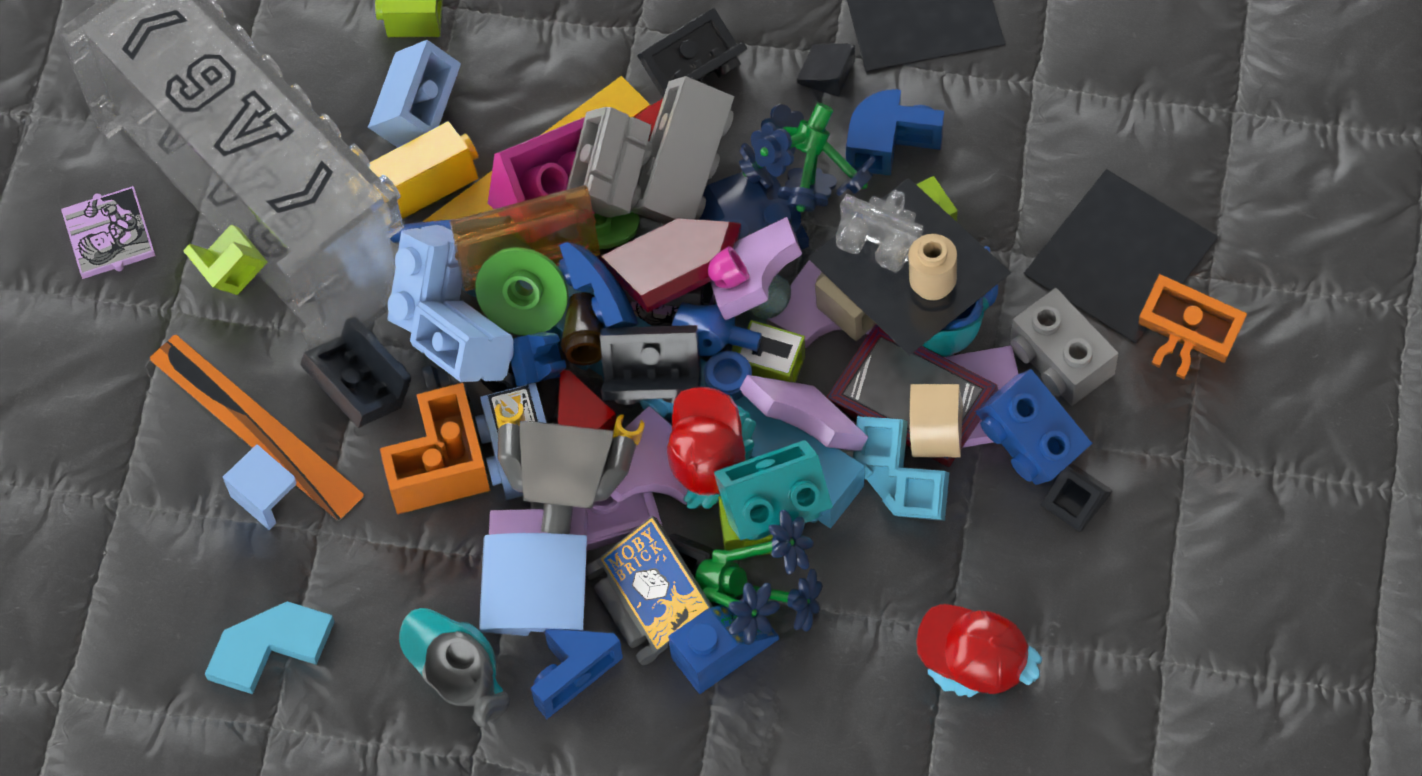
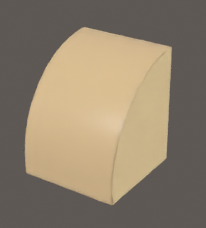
[910,384,963,457]

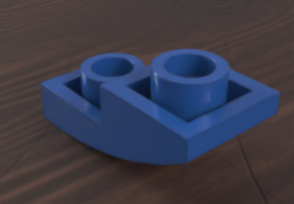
[559,242,639,328]

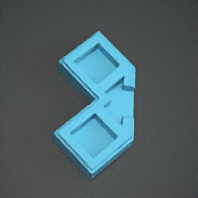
[853,416,949,521]
[205,601,335,694]

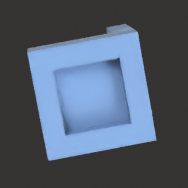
[223,444,297,530]

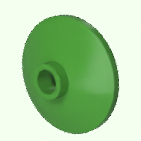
[475,247,569,336]

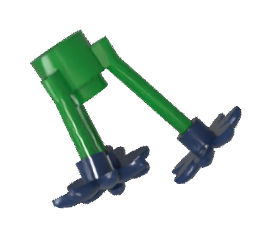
[695,510,823,645]

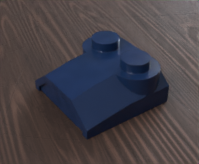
[699,169,809,250]

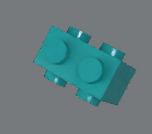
[714,440,833,541]

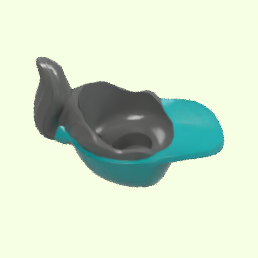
[399,608,510,727]

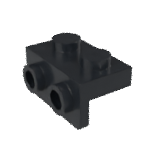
[637,8,748,98]
[300,316,411,428]
[600,325,702,405]

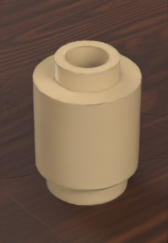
[908,234,957,300]

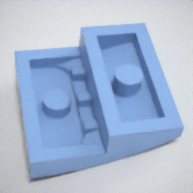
[479,533,587,636]

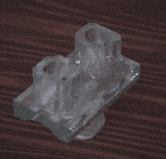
[836,190,924,273]

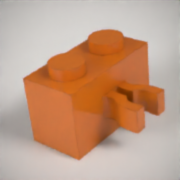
[1138,274,1247,379]

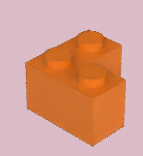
[380,383,490,514]

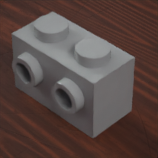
[1010,288,1119,406]

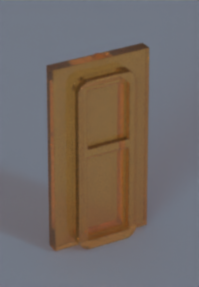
[450,185,600,291]

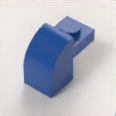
[846,89,944,176]

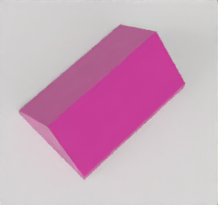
[488,117,595,242]

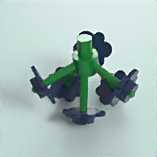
[739,102,876,212]

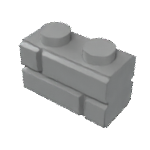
[564,107,652,217]

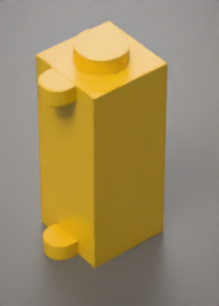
[352,121,479,230]

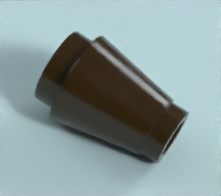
[561,292,604,365]

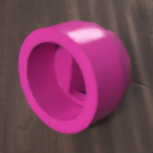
[708,246,749,289]

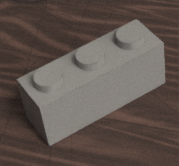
[630,76,734,225]

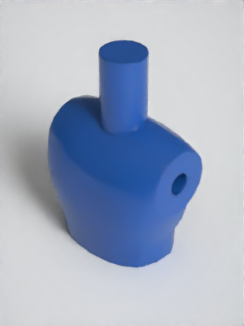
[672,302,762,357]

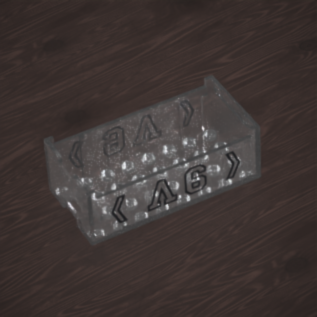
[58,0,404,352]

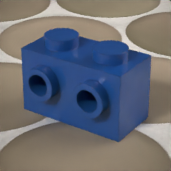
[975,369,1093,485]

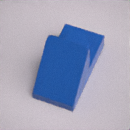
[531,629,623,719]

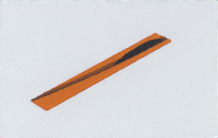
[150,335,364,520]

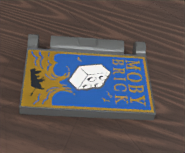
[586,516,713,665]

